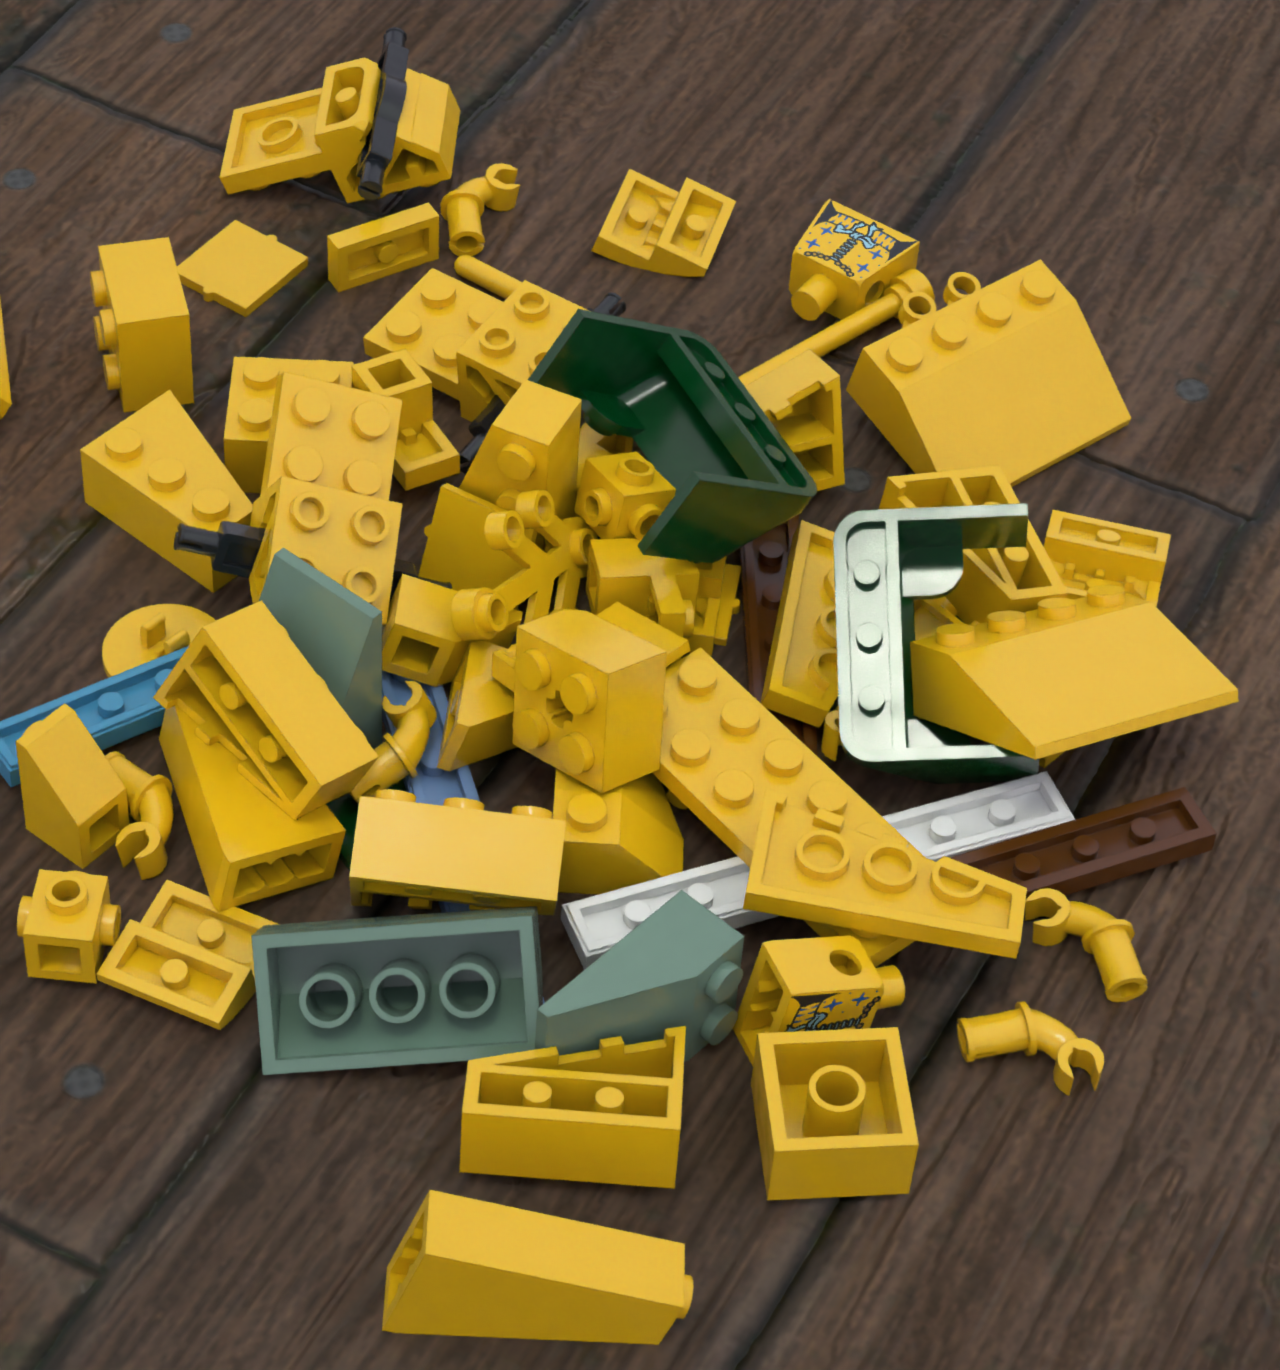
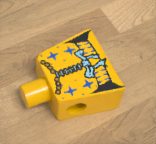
[788,199,920,321]
[733,935,905,1066]

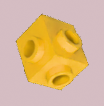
[574,452,676,540]
[17,869,121,984]

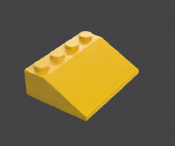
[846,259,1131,487]
[910,585,1239,760]

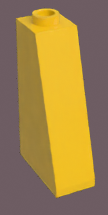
[159,705,346,911]
[382,1190,693,1345]

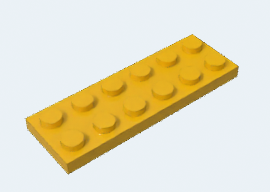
[652,647,926,968]

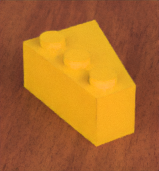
[745,349,845,491]
[459,379,582,552]
[80,389,253,593]
[879,465,1068,625]
[153,600,379,820]
[349,789,566,915]
[459,1026,686,1189]

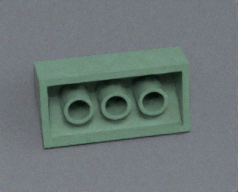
[251,906,543,1075]

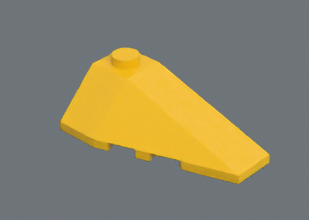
[553,768,684,895]

